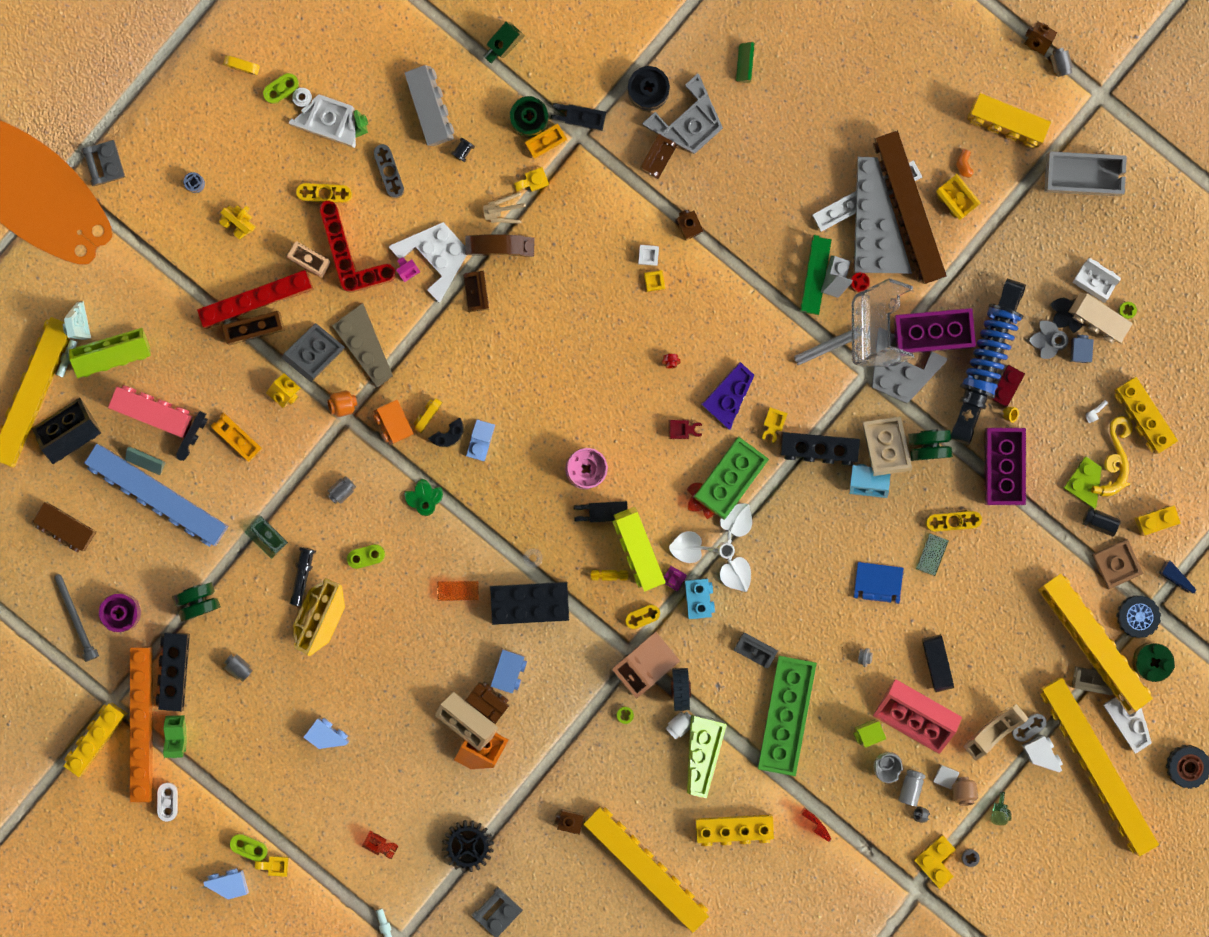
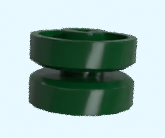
[908,429,953,461]
[172,582,221,622]

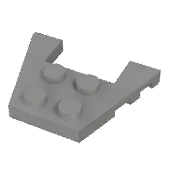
[642,74,723,154]
[872,328,948,404]

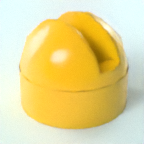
[1002,406,1019,423]

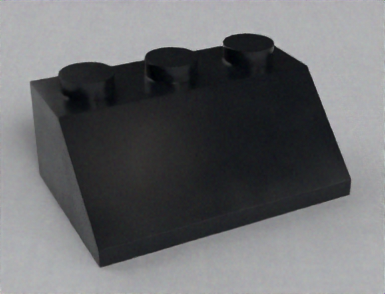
[32,398,101,464]

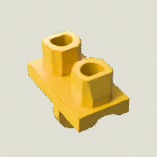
[219,205,256,239]

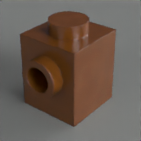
[676,209,704,240]
[555,809,584,835]

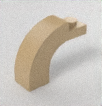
[963,704,1029,761]

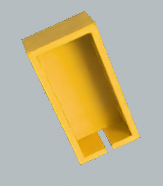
[967,93,1051,149]

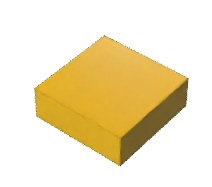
[644,270,666,292]

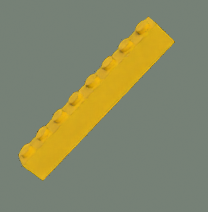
[0,317,70,467]
[1038,573,1153,715]
[584,806,709,933]

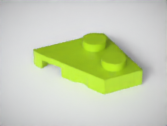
[1064,456,1102,509]

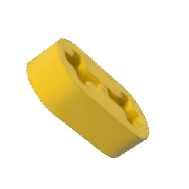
[223,55,260,75]
[625,605,660,629]

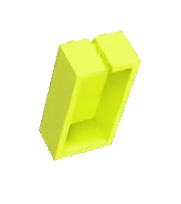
[612,507,666,592]

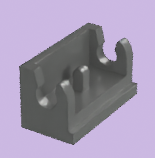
[734,632,778,669]

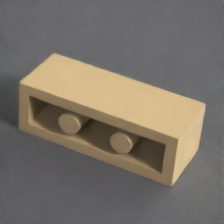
[1069,292,1133,344]
[435,692,498,751]

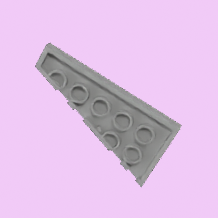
[854,157,912,274]

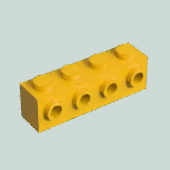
[1114,376,1178,454]
[63,702,128,777]
[695,814,774,846]

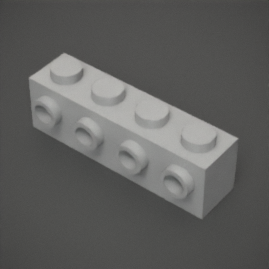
[405,65,454,147]

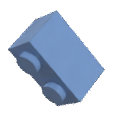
[491,649,527,694]

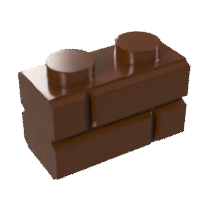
[465,681,510,724]

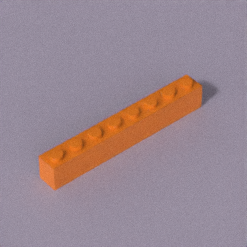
[130,647,153,802]

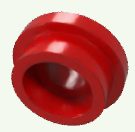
[661,354,681,369]

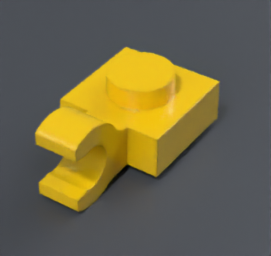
[514,167,549,192]
[255,856,289,877]

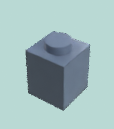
[1070,335,1094,363]

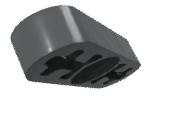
[374,144,404,198]

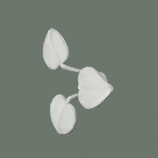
[669,503,752,592]

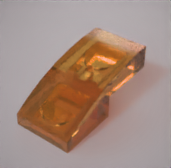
[437,581,479,601]

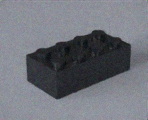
[490,582,570,625]

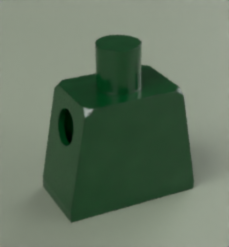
[483,21,525,64]

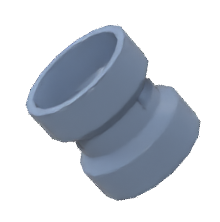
[184,172,205,193]

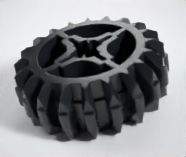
[442,820,494,872]

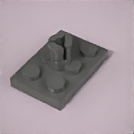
[282,323,345,382]

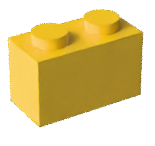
[1135,505,1181,536]

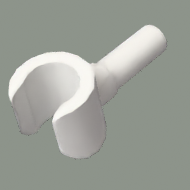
[1085,400,1108,423]

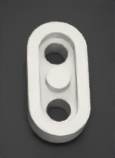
[157,782,178,822]

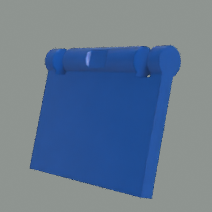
[854,562,904,604]

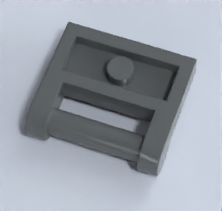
[81,140,126,187]
[472,887,523,937]

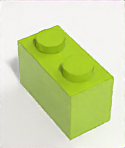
[853,719,886,748]

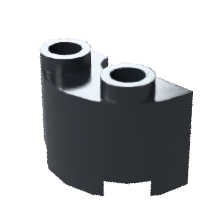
[428,418,464,447]

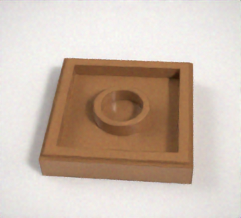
[1092,539,1144,590]

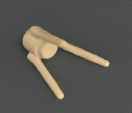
[483,192,526,224]

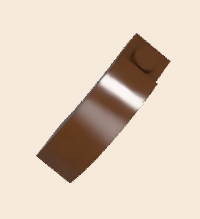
[465,234,534,257]

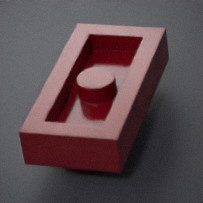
[990,365,1025,407]

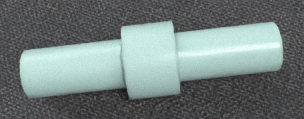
[56,339,77,377]
[376,908,392,937]

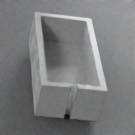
[1044,152,1127,197]

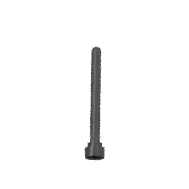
[55,574,99,662]

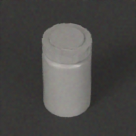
[898,770,926,807]

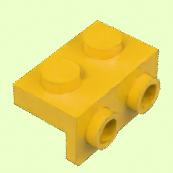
[936,174,981,220]

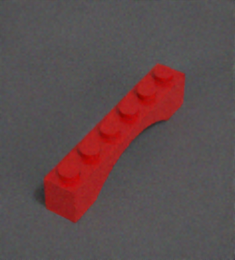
[197,270,314,329]

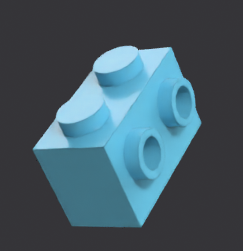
[849,464,891,498]
[685,578,715,619]

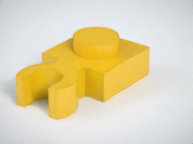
[762,407,788,443]

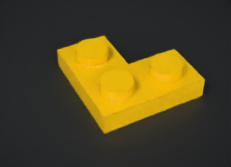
[914,834,956,889]

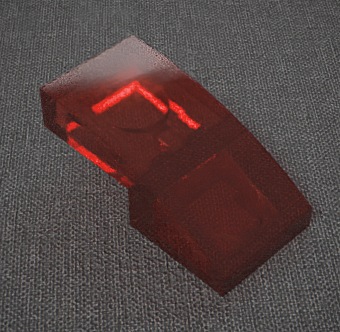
[801,807,832,842]

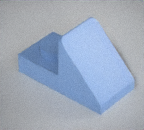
[466,420,495,462]

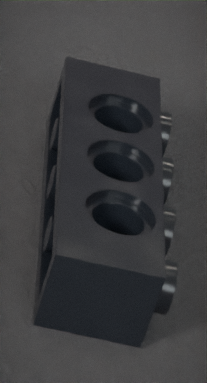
[780,432,860,466]
[156,632,190,712]

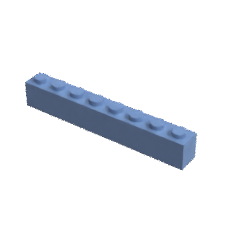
[85,444,229,547]

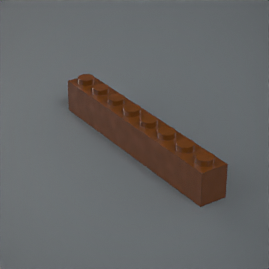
[873,130,947,284]

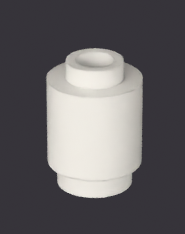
[666,711,691,739]

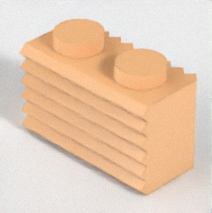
[287,241,330,278]

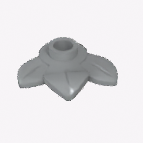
[1029,321,1068,359]

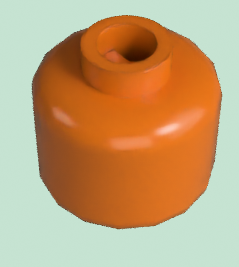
[328,390,357,417]

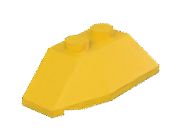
[293,578,345,656]

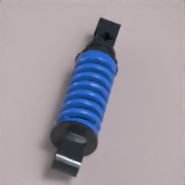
[951,278,1026,445]

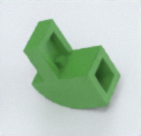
[163,715,187,758]

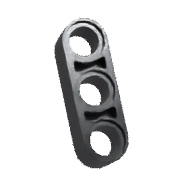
[922,634,954,693]

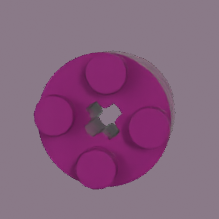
[99,593,141,632]

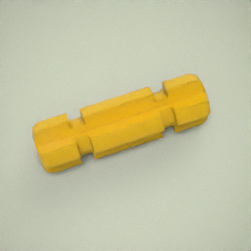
[591,570,628,581]

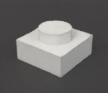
[638,245,659,266]

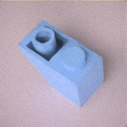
[304,718,350,749]
[203,868,249,899]

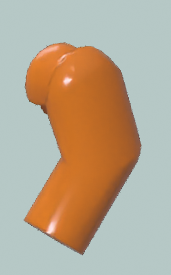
[956,149,974,178]

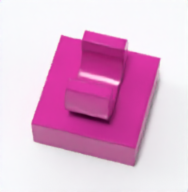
[396,257,420,282]

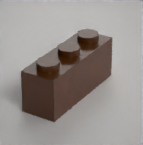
[222,311,285,345]
[33,502,97,552]

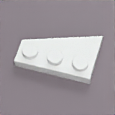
[1103,697,1151,754]

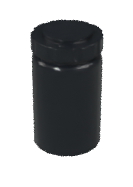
[1083,507,1121,537]

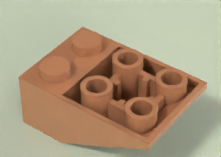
[612,632,680,699]

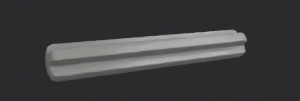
[794,326,866,365]

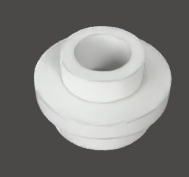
[292,88,312,107]

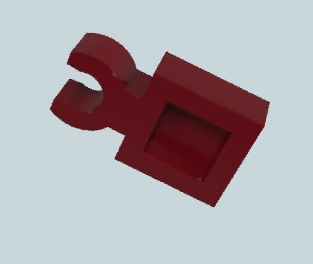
[669,420,702,439]

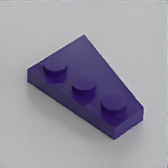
[701,362,754,430]

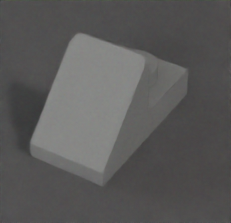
[821,256,853,298]

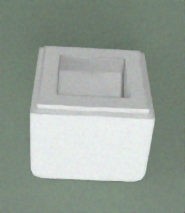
[933,764,959,789]

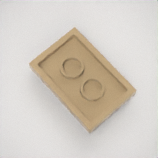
[863,417,912,476]

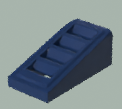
[1159,560,1196,594]

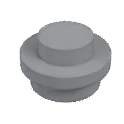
[858,648,873,667]

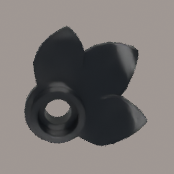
[1050,297,1083,333]

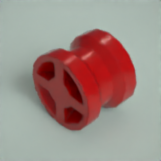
[850,272,870,292]

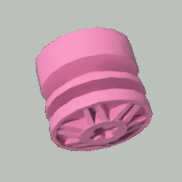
[565,448,608,489]

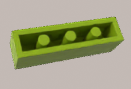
[69,328,151,378]

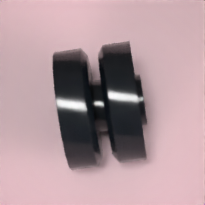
[628,66,670,112]

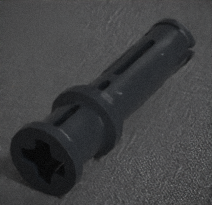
[289,547,316,606]

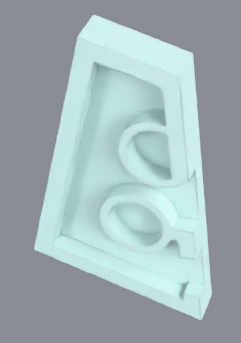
[63,301,91,340]

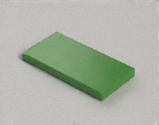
[693,436,769,520]

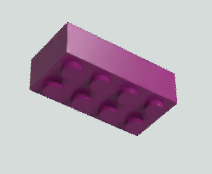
[893,308,976,355]
[985,428,1026,505]

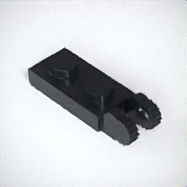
[551,103,606,131]
[176,411,208,461]
[574,501,628,522]

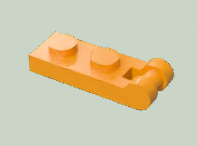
[210,412,262,462]

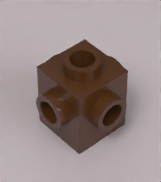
[1024,21,1058,55]

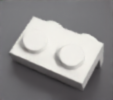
[1072,258,1121,303]

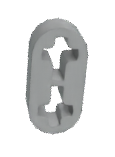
[1012,713,1046,742]

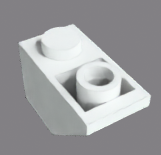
[1022,735,1063,772]

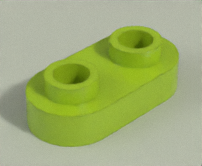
[263,73,299,104]
[347,545,385,569]
[230,834,268,861]

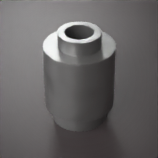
[1050,48,1073,77]
[328,476,356,504]
[224,654,253,682]

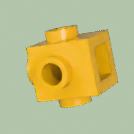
[266,373,301,408]

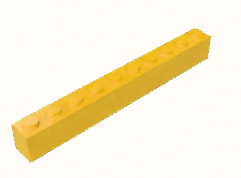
[1040,677,1159,857]

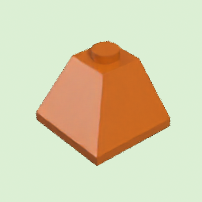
[454,733,509,769]

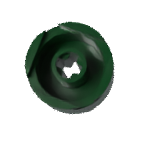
[510,96,549,137]
[1132,643,1175,682]

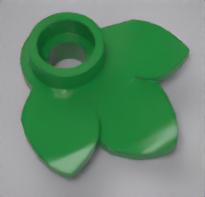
[405,479,443,516]

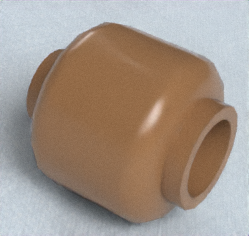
[952,777,978,806]

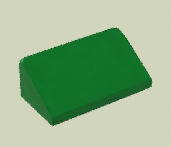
[736,42,755,83]

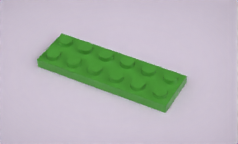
[758,656,817,776]

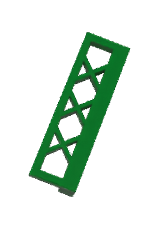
[800,235,832,315]

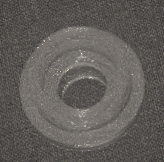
[523,548,543,568]

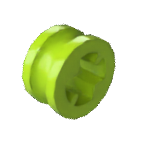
[1118,302,1137,319]
[617,707,634,724]

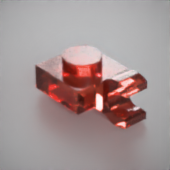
[361,831,399,859]

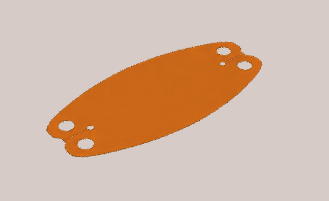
[0,120,113,265]

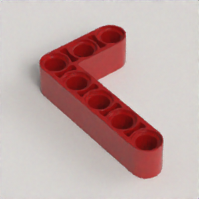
[320,200,396,293]

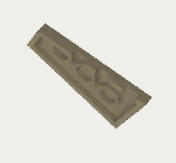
[332,303,393,387]

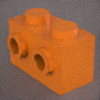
[373,400,414,445]

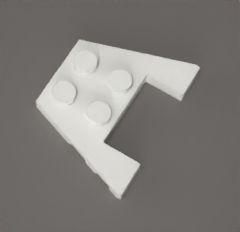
[389,222,467,303]

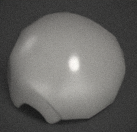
[873,752,903,783]

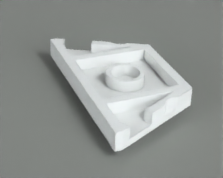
[289,94,356,148]

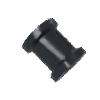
[451,137,475,163]

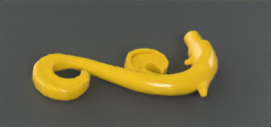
[1091,416,1133,497]

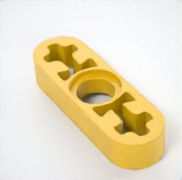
[296,183,352,203]
[926,511,982,532]

